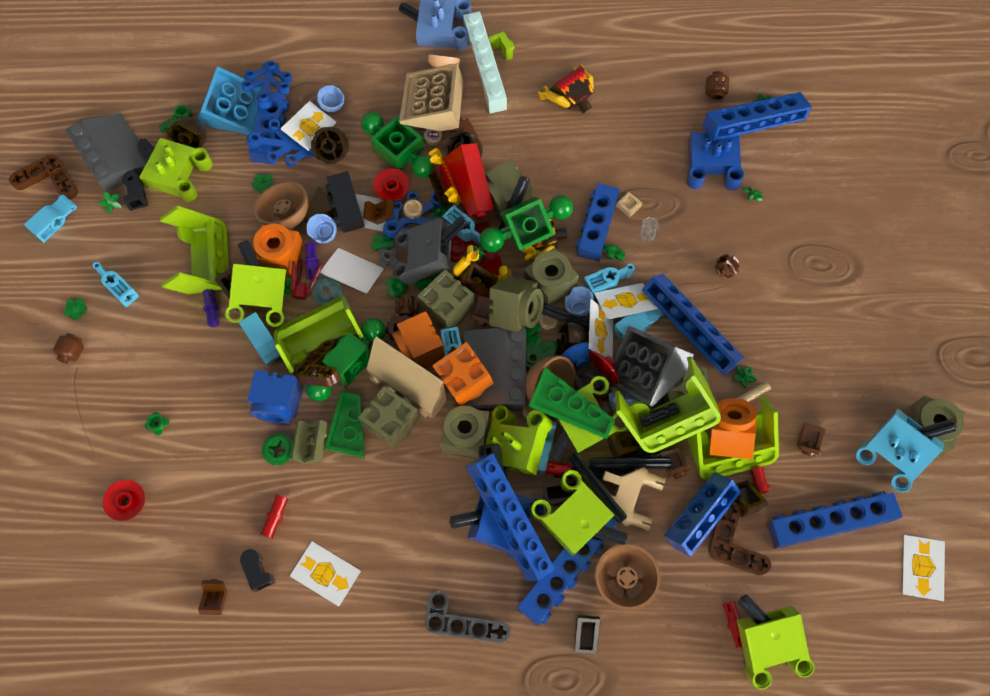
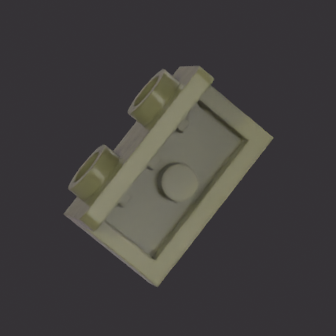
[291,420,327,465]

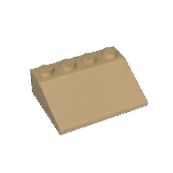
[399,63,464,131]
[367,337,447,419]

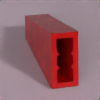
[443,143,494,219]

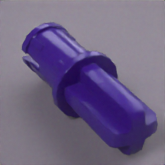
[304,242,319,280]
[202,289,219,328]

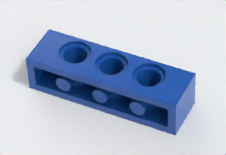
[248,91,289,164]
[575,183,620,262]
[664,472,741,557]

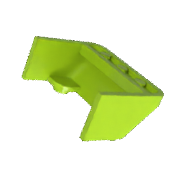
[160,206,229,294]
[274,296,364,373]
[615,356,721,453]
[687,394,779,480]

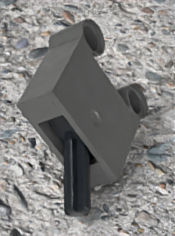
[392,217,467,286]

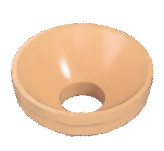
[428,55,460,68]

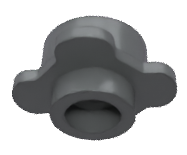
[378,248,398,267]

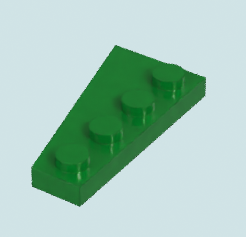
[529,367,615,439]

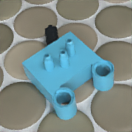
[856,408,957,492]

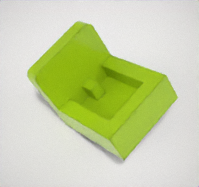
[488,31,515,60]

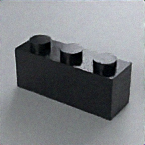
[325,171,365,233]

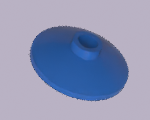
[561,342,592,368]

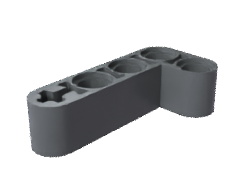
[425,590,510,644]

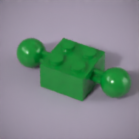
[361,112,435,179]
[479,195,574,252]
[306,318,386,402]

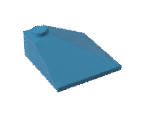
[197,66,262,135]

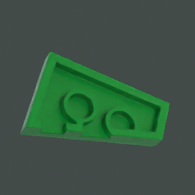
[324,391,365,459]

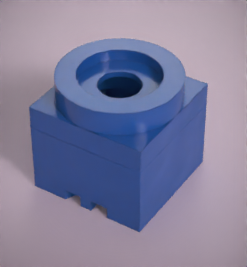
[247,370,303,424]

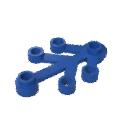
[242,61,292,109]
[246,119,314,167]
[383,191,444,238]

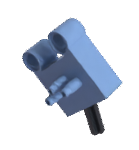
[398,0,472,50]

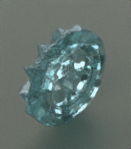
[312,276,342,305]

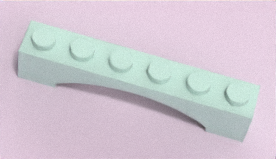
[463,11,507,114]

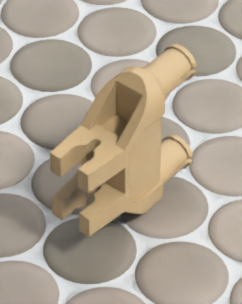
[602,467,666,531]

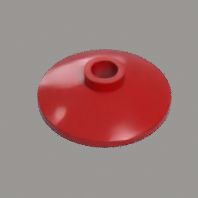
[373,168,410,201]
[589,351,619,383]
[103,480,145,521]

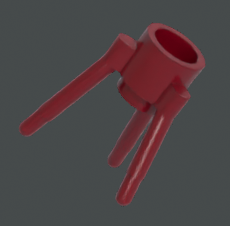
[290,259,323,300]

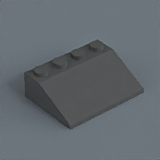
[65,113,149,192]
[607,326,694,407]
[462,328,526,412]

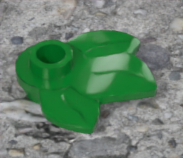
[526,334,558,369]

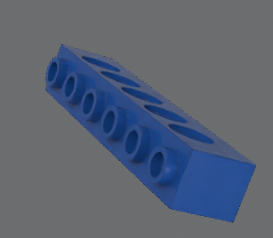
[702,92,812,141]
[642,274,745,375]
[465,453,555,581]
[767,491,903,549]
[517,518,617,626]

